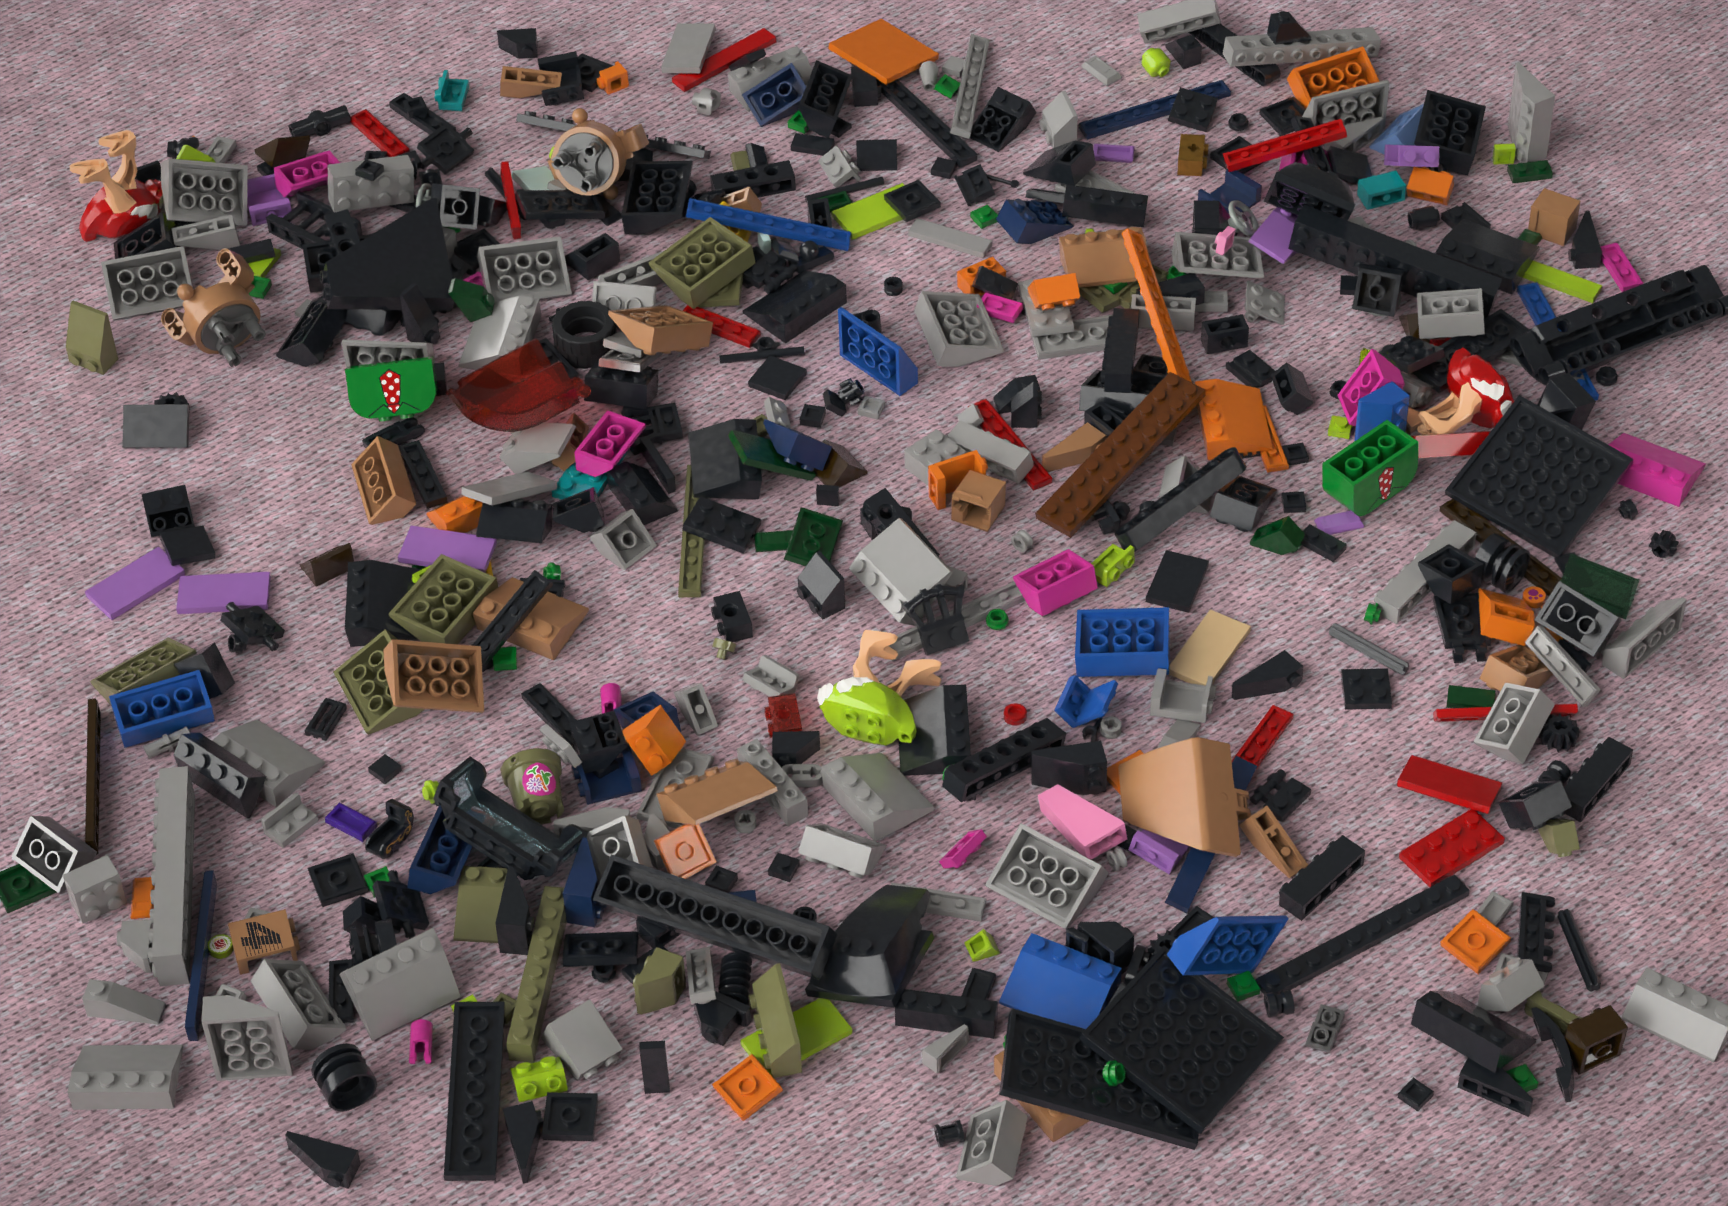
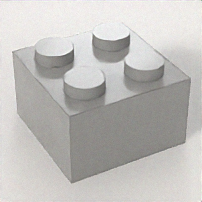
[904,429,967,485]
[63,855,127,924]

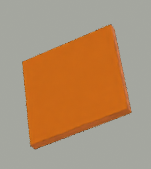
[828,18,939,85]

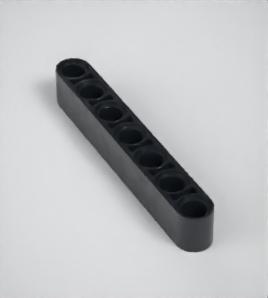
[1188,24,1281,86]
[1115,447,1247,552]

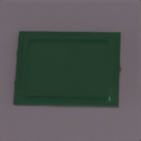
[1560,554,1639,620]

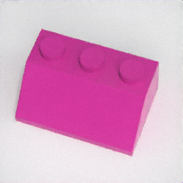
[274,150,340,198]
[1338,349,1405,426]
[575,410,646,477]
[1013,549,1098,616]

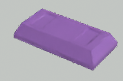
[1094,144,1135,163]
[1314,511,1364,535]

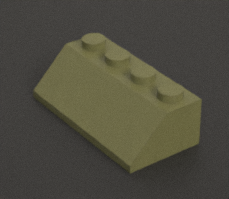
[749,963,802,1078]

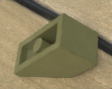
[1538,818,1580,857]

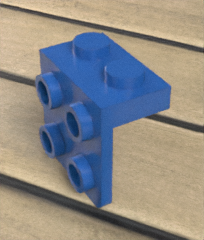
[1054,675,1118,728]

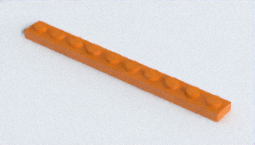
[1122,228,1192,383]

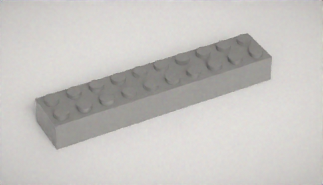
[148,766,195,986]

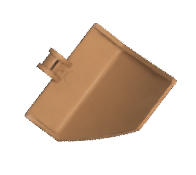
[1118,737,1251,857]

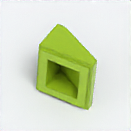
[964,929,1000,962]

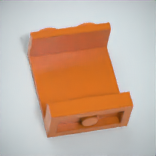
[928,450,988,510]

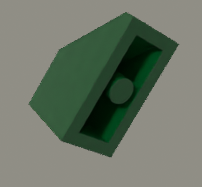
[448,278,495,323]
[1249,516,1305,555]

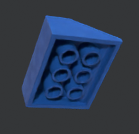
[838,307,918,396]
[1075,607,1170,677]
[1167,915,1289,975]
[999,933,1122,1029]

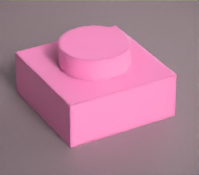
[1215,226,1236,255]

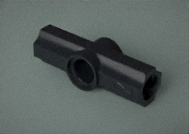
[288,105,351,137]

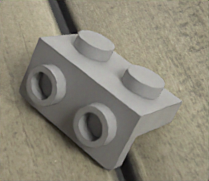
[818,145,861,188]
[742,655,799,701]

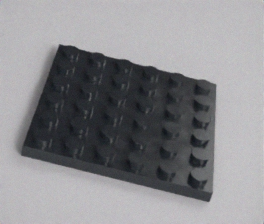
[1445,395,1633,558]
[1079,945,1284,1134]

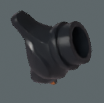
[167,136,199,159]

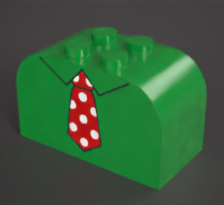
[345,357,437,422]
[1322,420,1418,516]

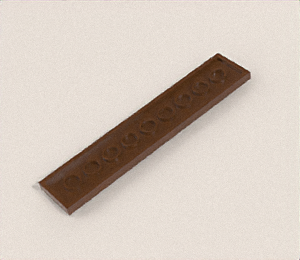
[1035,372,1206,538]

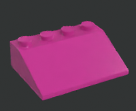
[1608,433,1706,507]

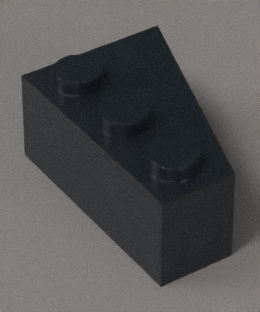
[1084,401,1128,438]

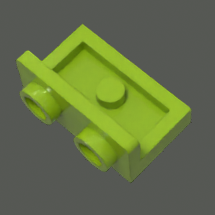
[1091,544,1135,587]
[510,1056,568,1102]

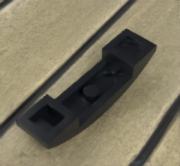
[1531,1007,1574,1102]

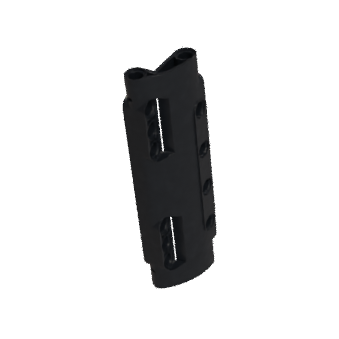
[1510,265,1728,385]

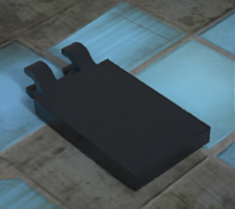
[1433,593,1491,663]

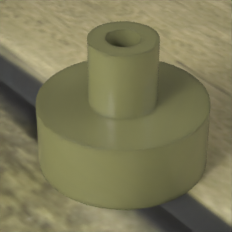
[712,638,736,660]

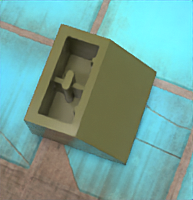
[633,947,686,1015]

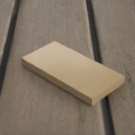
[1169,610,1251,685]

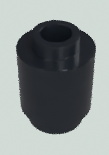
[1407,206,1440,230]

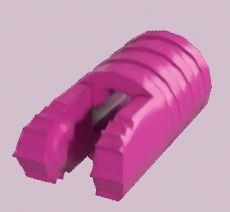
[600,683,622,714]
[409,1019,433,1064]

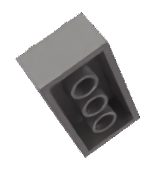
[328,155,414,212]

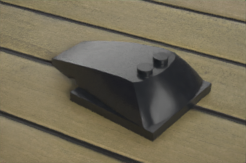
[1264,162,1356,221]
[805,885,934,1008]

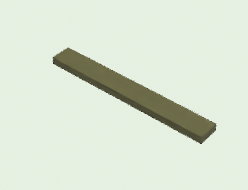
[678,465,705,598]

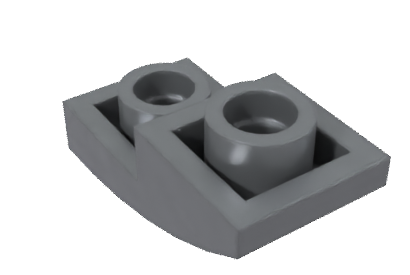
[1305,1004,1345,1053]

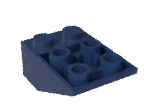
[996,199,1074,244]

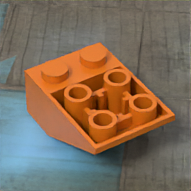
[1478,588,1535,646]

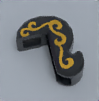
[365,799,414,859]

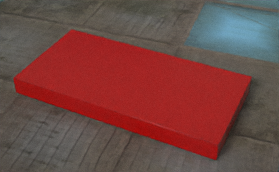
[1397,755,1502,814]

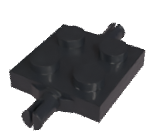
[417,123,474,175]
[220,602,285,651]
[372,870,429,939]

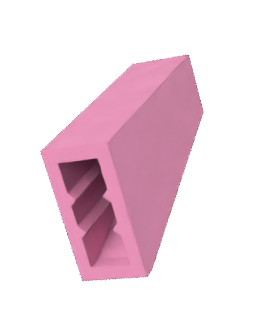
[1038,784,1127,860]

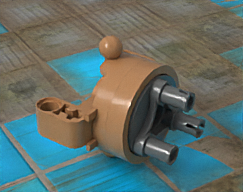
[547,108,649,200]
[161,248,266,367]

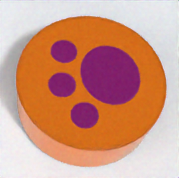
[1522,586,1546,608]

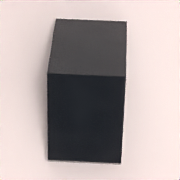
[807,198,832,228]

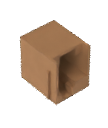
[1528,188,1581,246]
[951,470,1006,532]

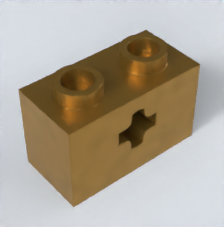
[1177,134,1209,177]

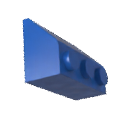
[1355,381,1410,441]

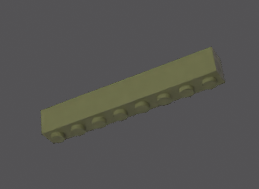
[506,886,567,1063]

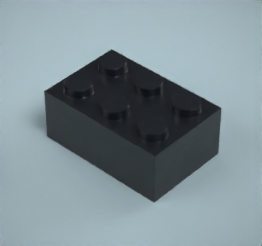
[584,361,659,409]

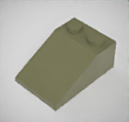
[66,300,118,375]
[453,866,508,943]

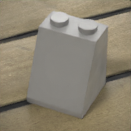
[541,999,623,1081]

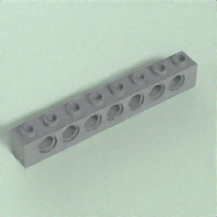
[1223,27,1381,67]

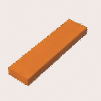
[1261,405,1289,473]

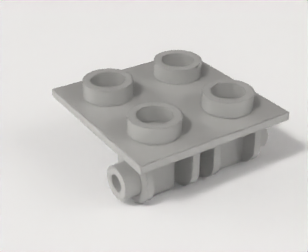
[1245,280,1285,325]

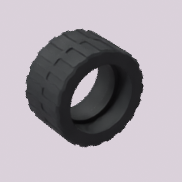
[552,301,617,369]

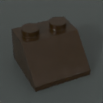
[1565,1005,1628,1075]

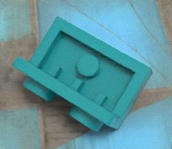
[434,70,470,111]

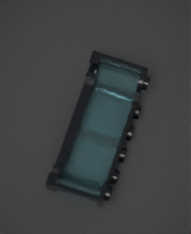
[433,756,588,880]

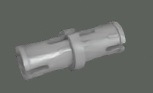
[143,726,190,759]

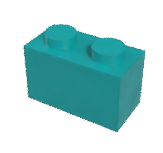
[1357,170,1406,210]

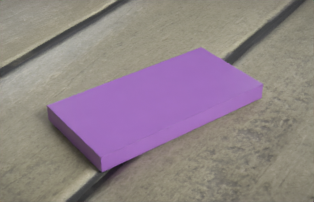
[398,526,497,573]
[85,546,186,620]
[176,572,271,614]

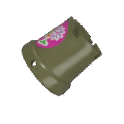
[500,748,564,825]

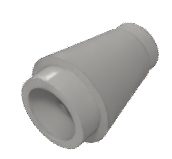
[919,61,939,91]

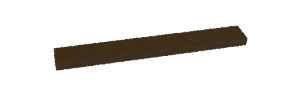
[1439,499,1584,596]
[85,698,101,855]

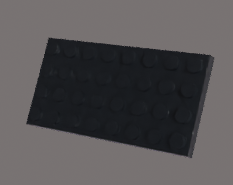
[999,1008,1199,1150]

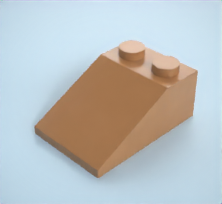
[1479,645,1553,691]

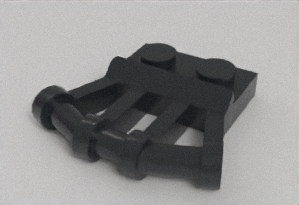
[621,402,683,455]
[901,584,970,655]

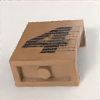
[228,909,301,975]

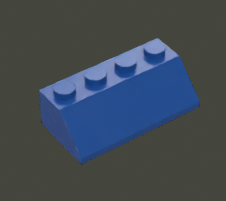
[109,670,215,748]

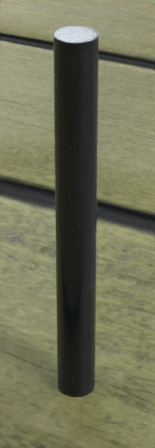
[805,177,884,203]
[719,346,805,364]

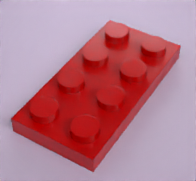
[1399,809,1505,887]

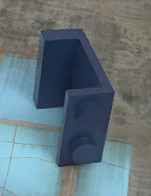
[1198,169,1262,214]
[571,743,642,805]

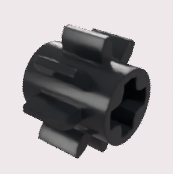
[838,378,865,406]
[1649,530,1679,558]

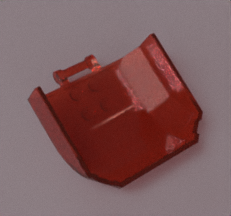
[446,338,591,432]

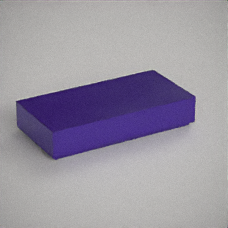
[325,802,377,842]

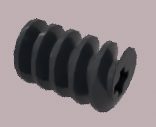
[718,952,752,1005]

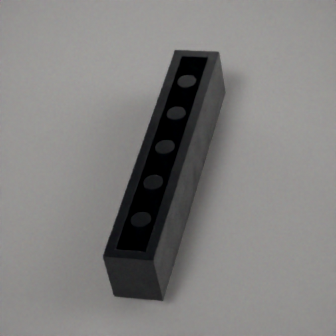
[1100,308,1139,393]

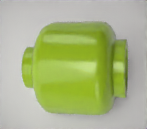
[1141,48,1171,77]

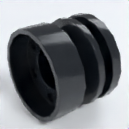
[1475,534,1531,593]
[349,918,397,966]
[311,1043,377,1112]

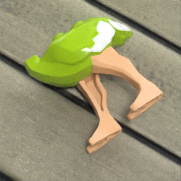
[817,630,941,746]

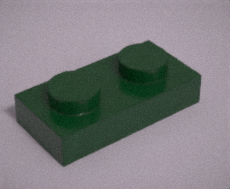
[1507,160,1553,184]

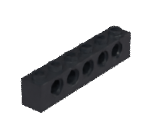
[942,718,1067,802]

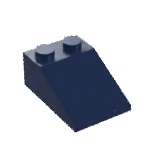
[742,63,807,127]
[763,419,832,472]
[563,837,604,928]

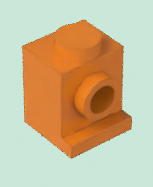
[597,61,629,95]

